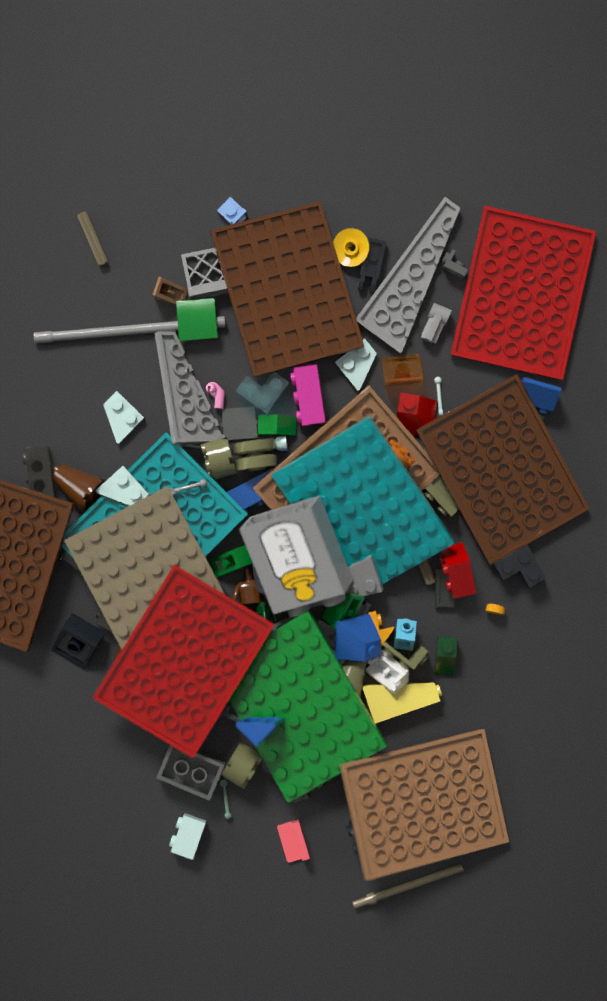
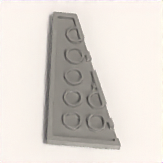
[155,331,225,444]

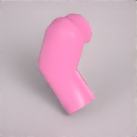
[206,382,225,409]

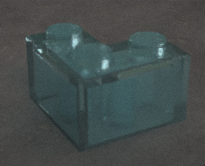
[236,372,289,415]

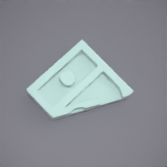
[335,339,377,391]
[95,466,149,505]

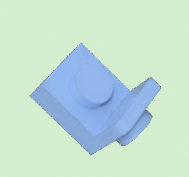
[217,197,247,225]

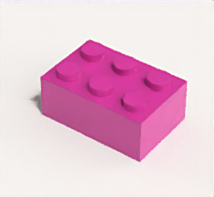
[291,365,325,428]

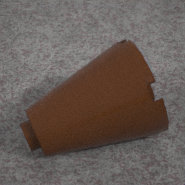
[52,464,105,512]

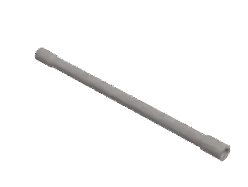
[34,316,226,344]

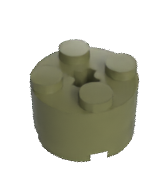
[201,437,237,480]
[221,742,263,789]

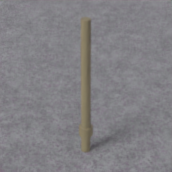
[352,864,464,909]

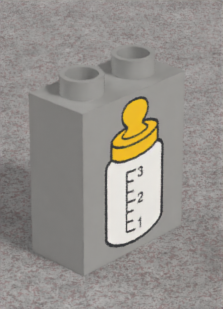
[240,496,353,617]

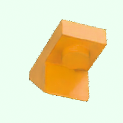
[368,611,395,647]

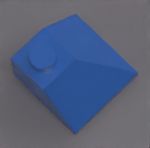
[521,377,562,415]
[336,614,381,661]

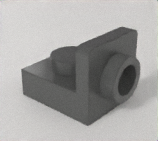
[442,249,468,279]

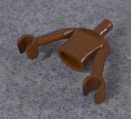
[232,568,282,615]

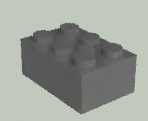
[156,745,225,801]

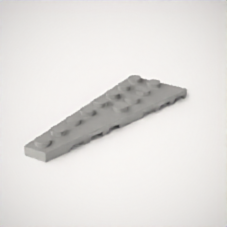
[356,197,460,353]

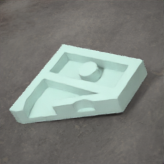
[103,391,144,444]

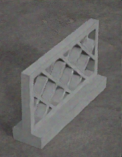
[181,248,228,300]

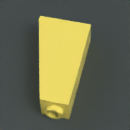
[362,682,442,723]

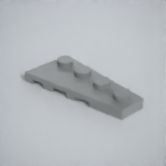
[309,554,383,607]

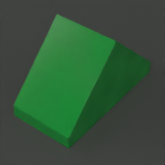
[258,415,297,436]

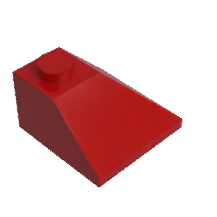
[396,393,438,436]

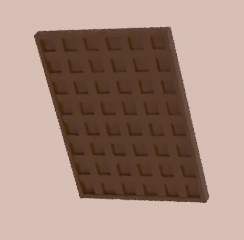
[210,201,364,378]

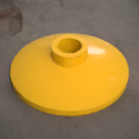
[333,228,370,267]

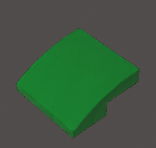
[176,298,218,341]

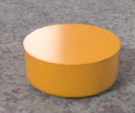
[486,604,506,616]

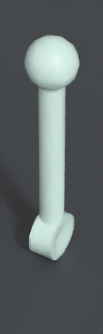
[434,377,443,417]

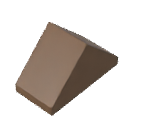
[153,277,188,305]

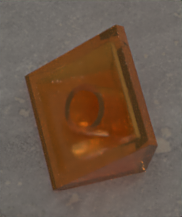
[382,354,424,387]

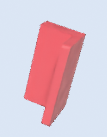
[277,819,310,863]

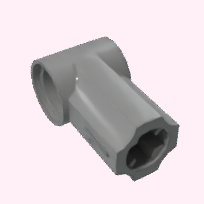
[421,303,452,344]

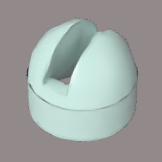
[274,436,288,451]

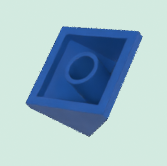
[236,717,284,746]

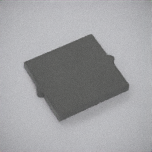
[221,406,258,440]

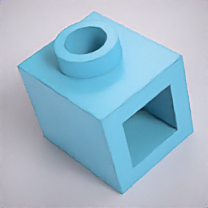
[394,619,417,651]

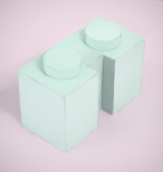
[169,813,206,860]

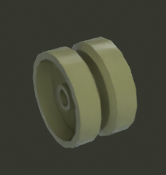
[233,438,278,471]

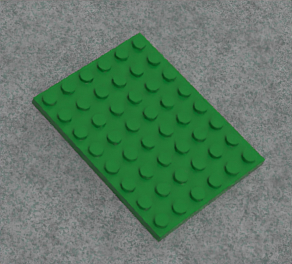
[229,610,388,803]

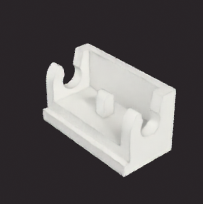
[366,649,409,694]

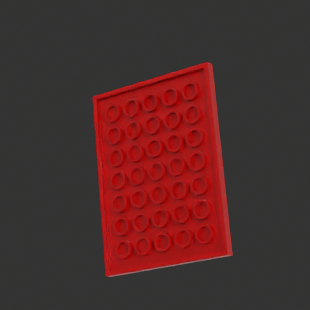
[450,206,596,380]
[93,564,274,758]

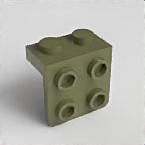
[424,475,458,517]
[383,642,428,669]

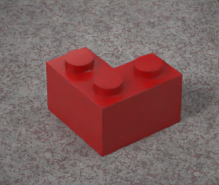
[439,542,476,599]

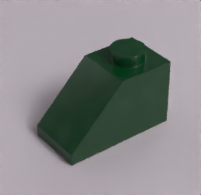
[434,636,458,676]

